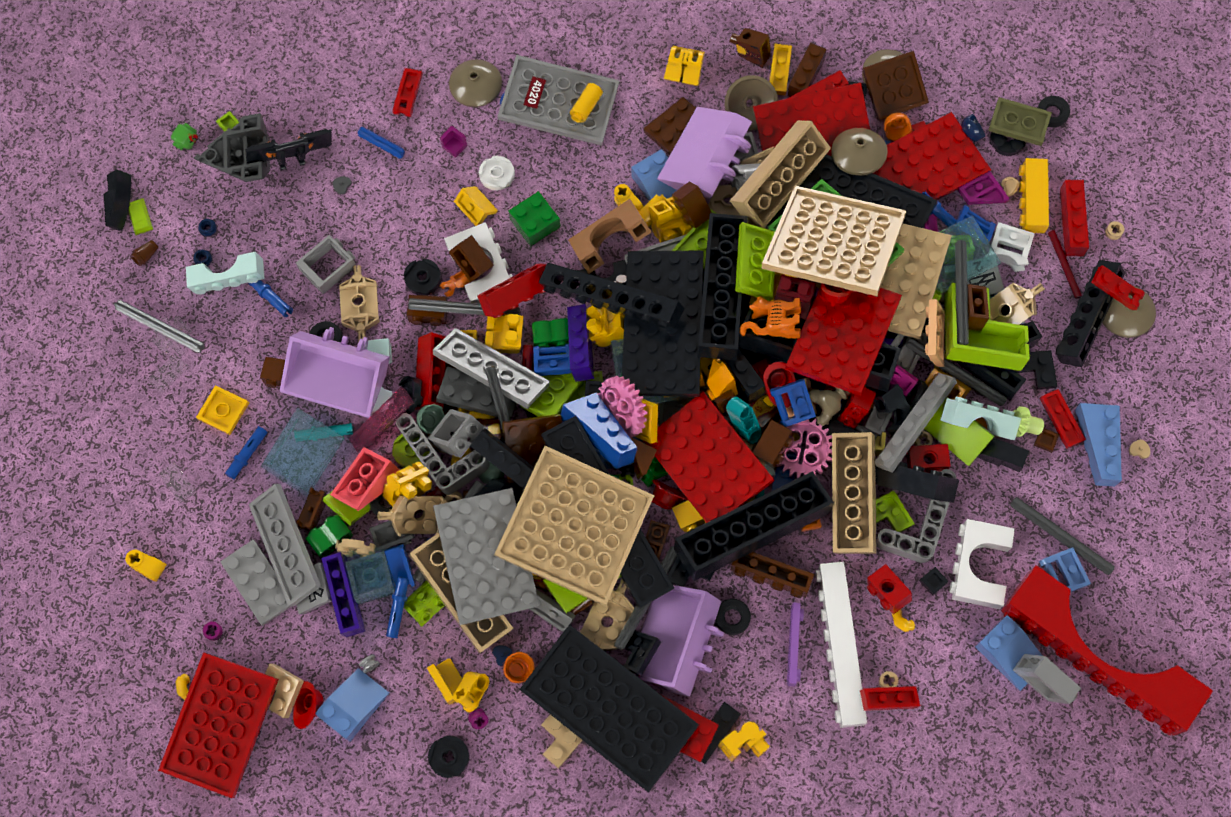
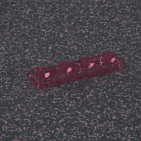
[349,387,414,453]

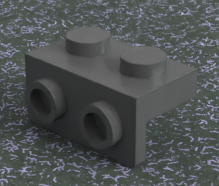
[369,521,415,553]

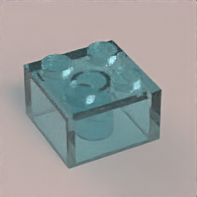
[345,551,396,605]

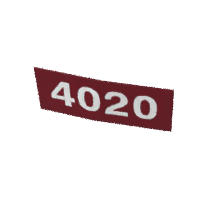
[523,76,546,109]

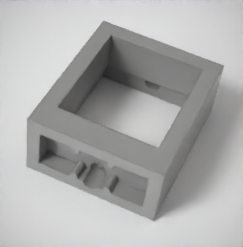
[296,235,356,294]
[427,409,484,458]
[1013,654,1081,704]

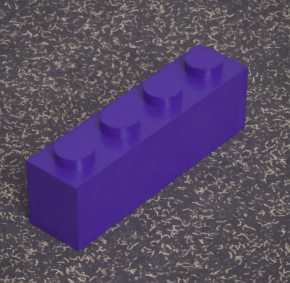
[567,304,594,382]
[322,552,366,638]

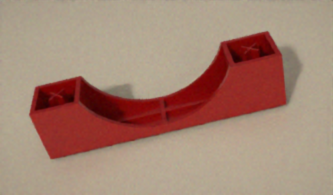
[1001,565,1213,736]

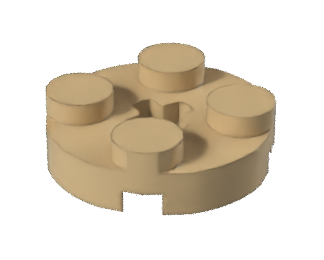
[335,539,376,559]

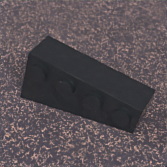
[875,462,959,503]

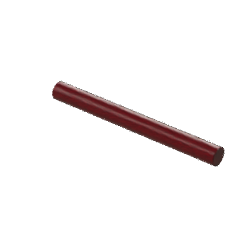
[1048,230,1082,299]

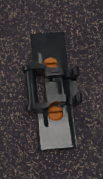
[245,129,332,170]

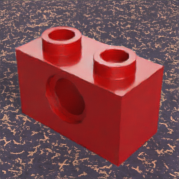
[837,387,876,428]
[906,444,951,472]
[867,564,912,615]

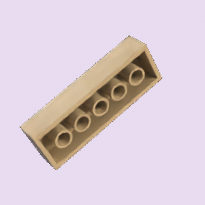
[730,121,831,228]
[832,432,876,554]
[409,533,514,653]

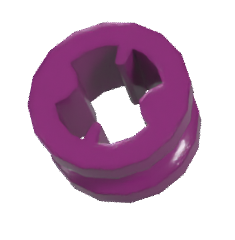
[202,622,223,641]
[468,708,489,730]

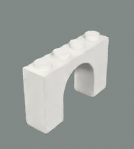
[444,222,513,304]
[949,519,1015,609]

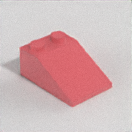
[330,447,400,511]

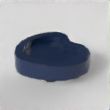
[492,645,512,667]

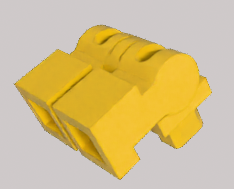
[664,46,705,86]
[649,196,692,243]
[586,306,625,347]
[485,314,524,354]
[383,461,432,507]
[719,722,770,762]

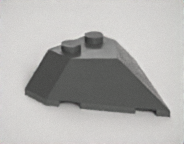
[193,113,270,182]

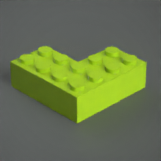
[944,283,1030,371]

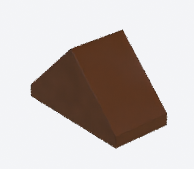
[631,438,657,480]

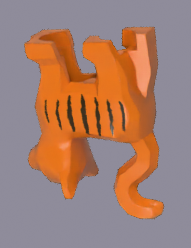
[739,296,801,339]

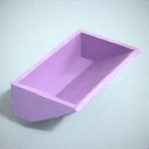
[657,107,752,204]
[280,327,390,418]
[634,585,724,697]

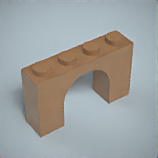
[568,199,651,274]

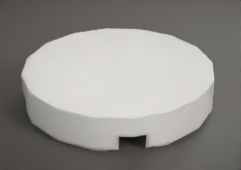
[479,156,515,191]

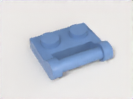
[1039,547,1091,593]

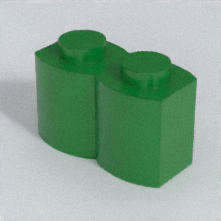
[532,318,569,348]
[306,515,354,559]

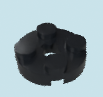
[989,132,1026,156]
[404,259,442,296]
[395,376,423,414]
[428,736,470,778]

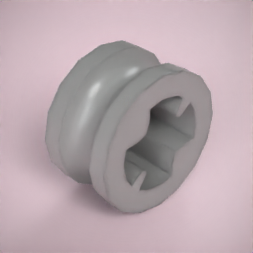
[359,654,380,673]

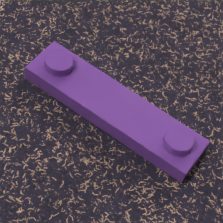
[787,602,804,687]

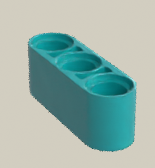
[726,397,762,444]

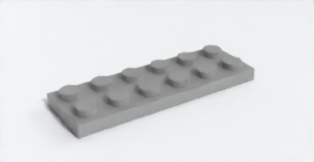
[433,328,550,409]
[249,484,321,606]

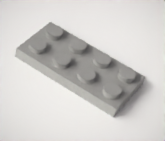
[220,539,292,626]

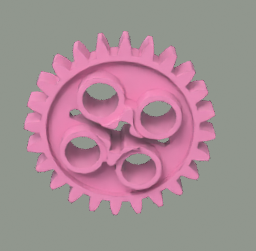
[598,376,647,438]
[777,419,832,479]

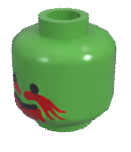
[171,123,198,151]

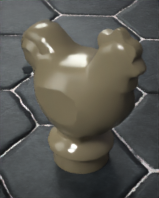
[809,387,851,426]

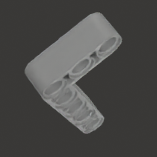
[396,413,490,495]
[876,469,956,563]

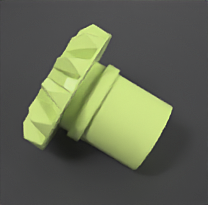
[1013,406,1044,437]

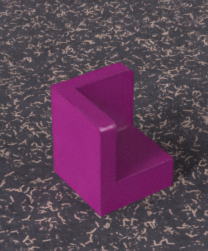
[440,125,468,158]

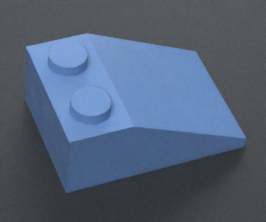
[631,149,677,201]
[975,615,1043,691]
[315,668,389,742]

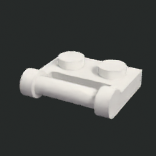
[988,222,1035,259]

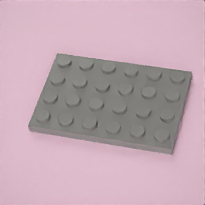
[498,55,620,146]
[433,488,540,625]

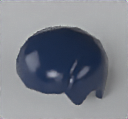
[961,114,986,142]

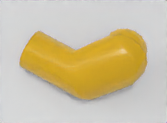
[892,609,915,632]

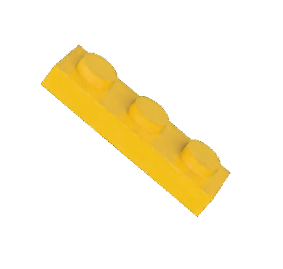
[769,44,792,96]

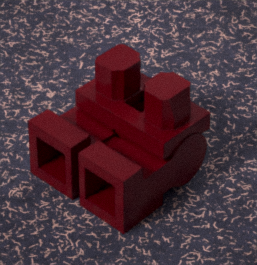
[774,274,817,320]

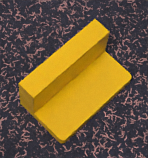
[454,186,498,226]
[427,658,462,705]

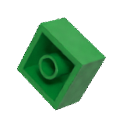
[508,191,561,247]

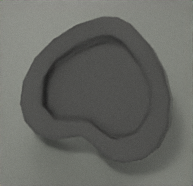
[333,176,352,195]

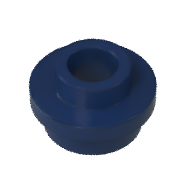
[198,219,217,237]
[193,249,212,266]

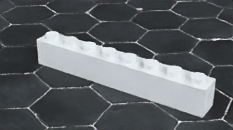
[815,562,867,728]

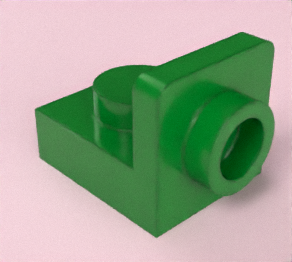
[641,457,669,487]

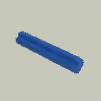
[357,127,405,159]

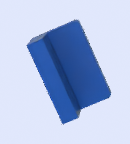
[384,544,416,587]

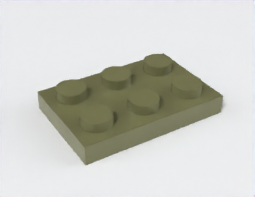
[988,97,1052,146]

